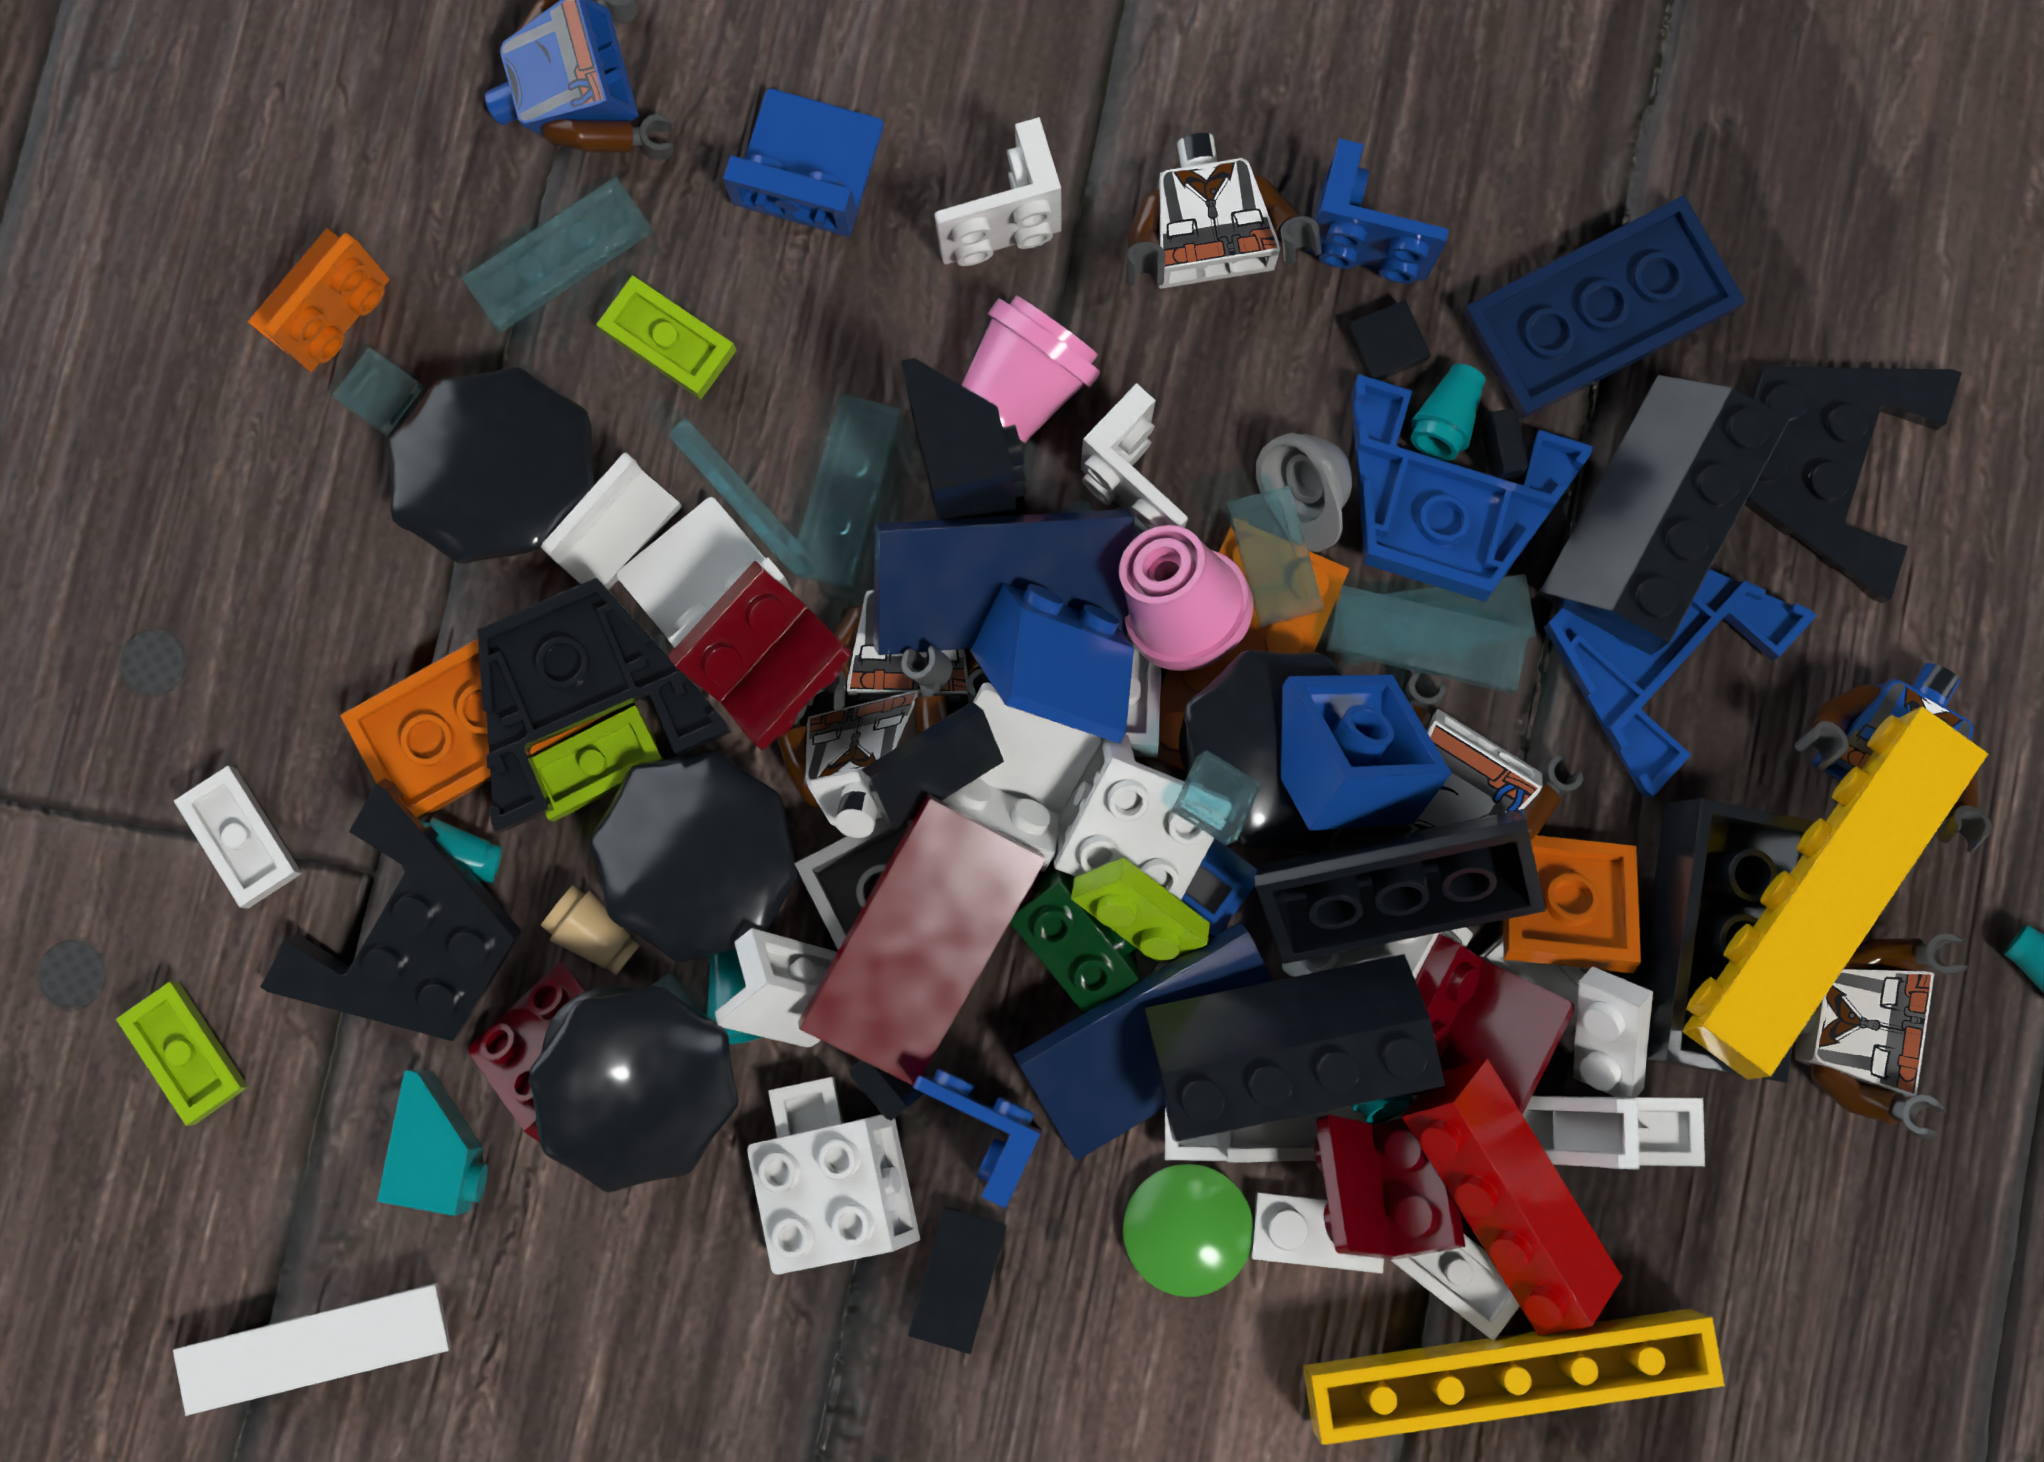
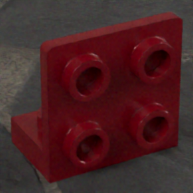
[667,560,851,750]
[1415,934,1575,1115]
[468,963,587,1143]
[1314,1115,1466,1260]

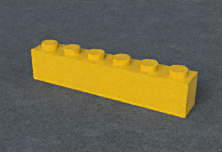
[1682,706,1988,1080]
[1303,1308,1725,1445]

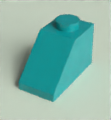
[377,1070,488,1216]

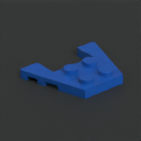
[1351,374,1593,602]
[1544,569,1817,799]

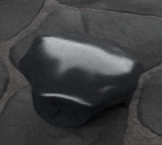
[388,367,594,563]
[1179,650,1344,852]
[590,750,799,962]
[529,985,739,1193]

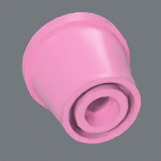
[962,295,1101,444]
[1119,525,1253,671]

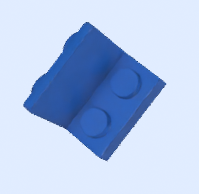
[723,89,884,237]
[1306,138,1449,284]
[913,1068,1042,1209]

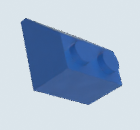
[970,583,1134,744]
[1281,675,1452,830]

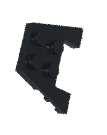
[1744,366,1962,604]
[477,578,732,833]
[260,778,522,1041]

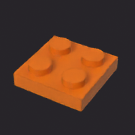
[1503,835,1641,973]

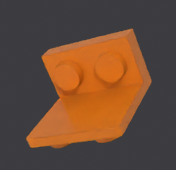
[247,228,390,373]

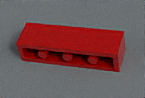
[1402,1058,1622,1336]

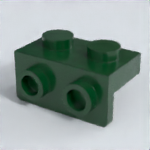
[1010,858,1139,1013]

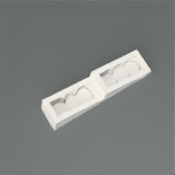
[173,1283,451,1416]

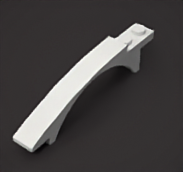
[1165,1095,1705,1169]

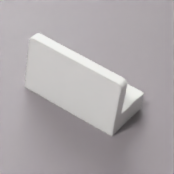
[541,452,683,590]
[715,928,837,1047]

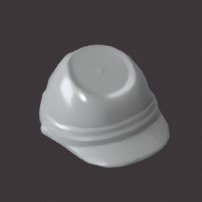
[1256,433,1352,552]

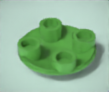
[1123,1164,1254,1297]

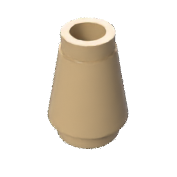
[540,885,640,975]

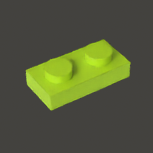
[596,275,737,400]
[532,705,664,822]
[1071,857,1210,963]
[116,981,248,1126]

